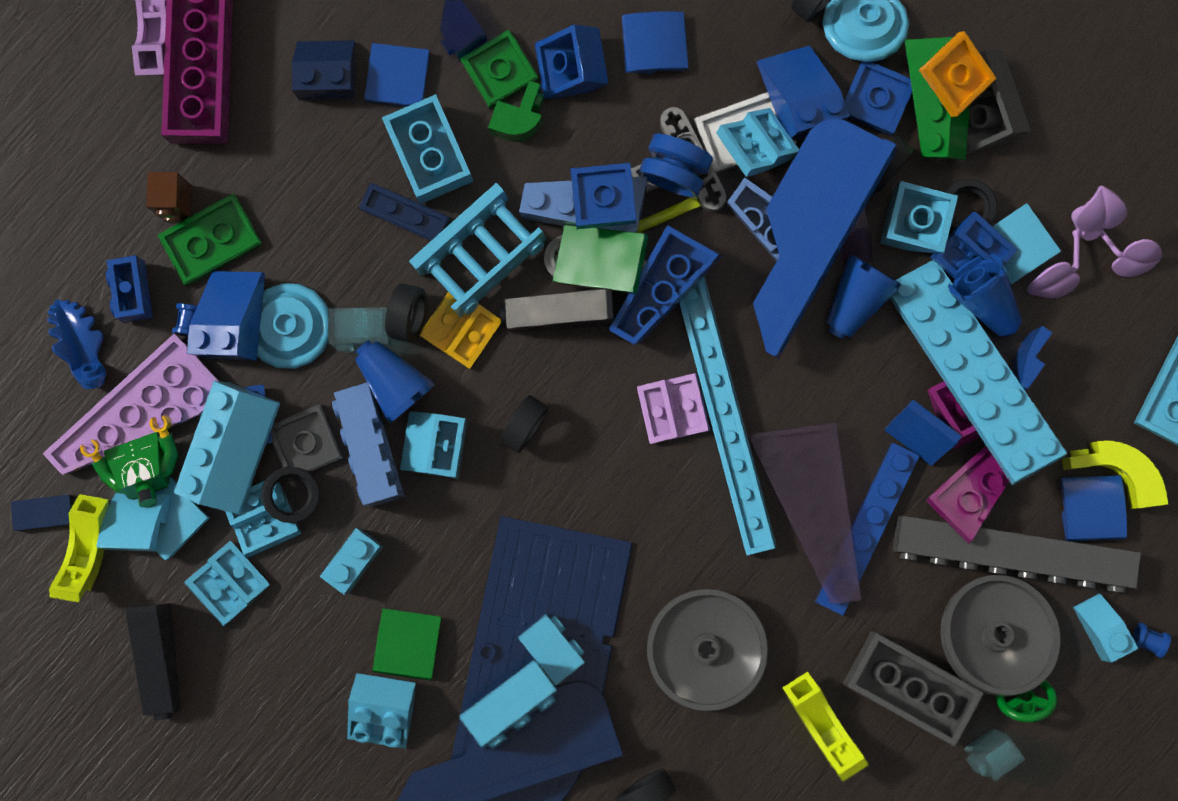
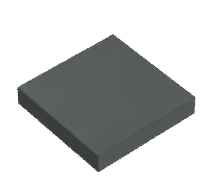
[271,404,344,481]

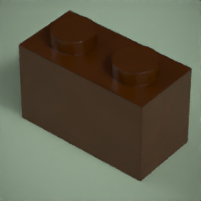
[146,172,192,223]

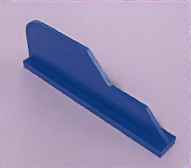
[753,119,897,359]

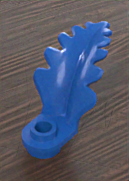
[47,300,107,389]

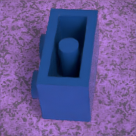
[106,255,153,323]

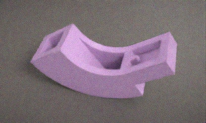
[132,0,167,75]

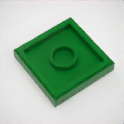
[460,29,539,109]

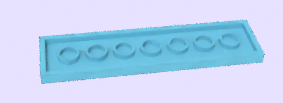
[890,260,1067,485]

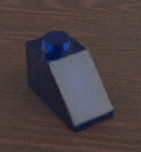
[440,0,487,61]

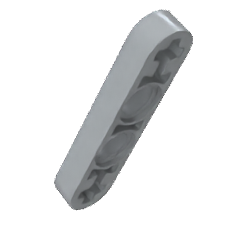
[660,107,726,212]

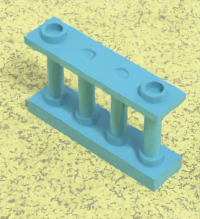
[409,183,547,318]

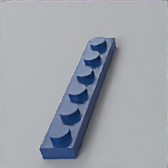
[815,443,920,616]

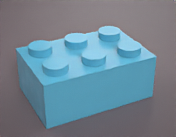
[382,94,473,204]
[459,660,557,750]

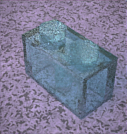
[328,307,391,352]
[964,728,1025,781]

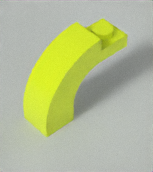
[1062,441,1168,509]
[49,494,109,602]
[782,672,868,781]

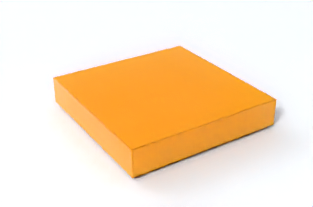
[919,31,997,117]

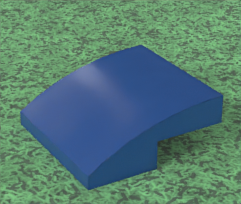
[622,11,688,74]
[930,212,1017,278]
[1011,326,1052,390]
[1060,475,1127,542]

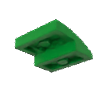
[373,608,442,681]

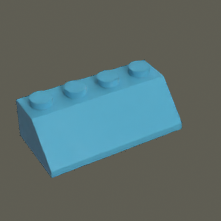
[174,381,281,514]

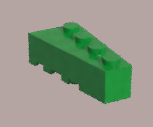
[905,37,974,160]

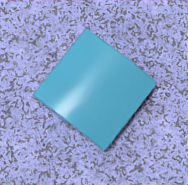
[716,108,799,177]
[992,203,1061,284]
[155,477,210,561]
[225,481,301,558]
[96,493,171,552]
[184,541,270,627]

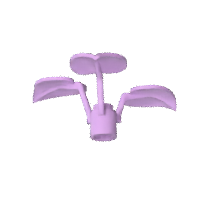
[1027,186,1162,298]

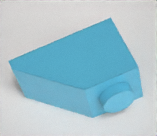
[1073,594,1138,663]

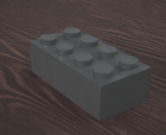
[842,631,983,747]

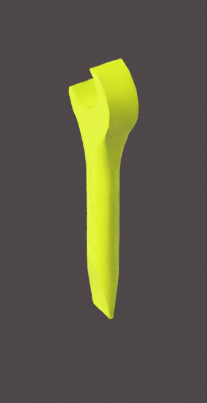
[638,198,700,233]

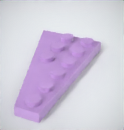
[43,333,219,476]

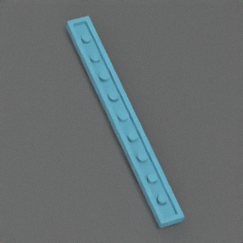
[679,276,777,556]

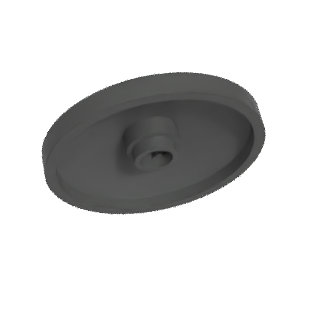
[941,575,1060,697]
[647,589,768,711]

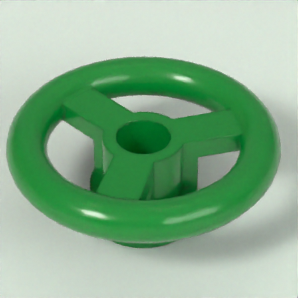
[995,680,1057,723]

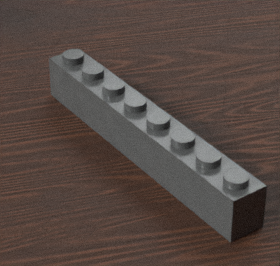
[893,516,1141,593]

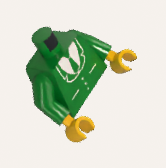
[80,415,179,508]

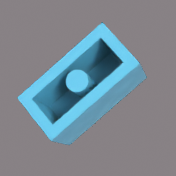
[320,528,384,595]
[518,614,585,685]

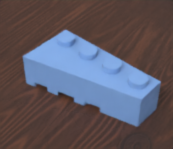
[519,176,648,233]
[727,178,780,262]
[332,383,405,507]

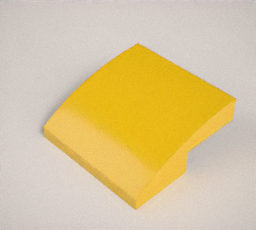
[419,292,501,369]

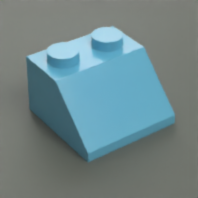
[880,181,958,254]

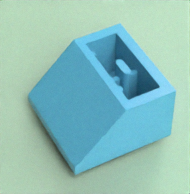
[400,412,468,479]
[347,673,416,749]

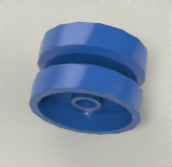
[638,133,713,198]

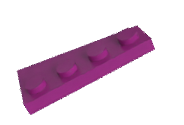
[926,446,1009,544]

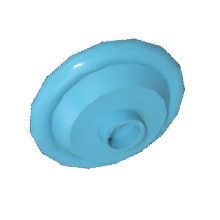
[822,0,909,62]
[257,283,332,369]

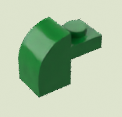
[488,81,544,142]

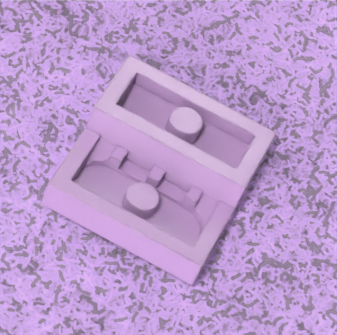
[637,373,711,444]

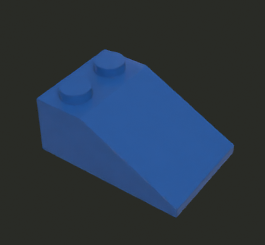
[757,46,850,141]
[187,271,265,361]

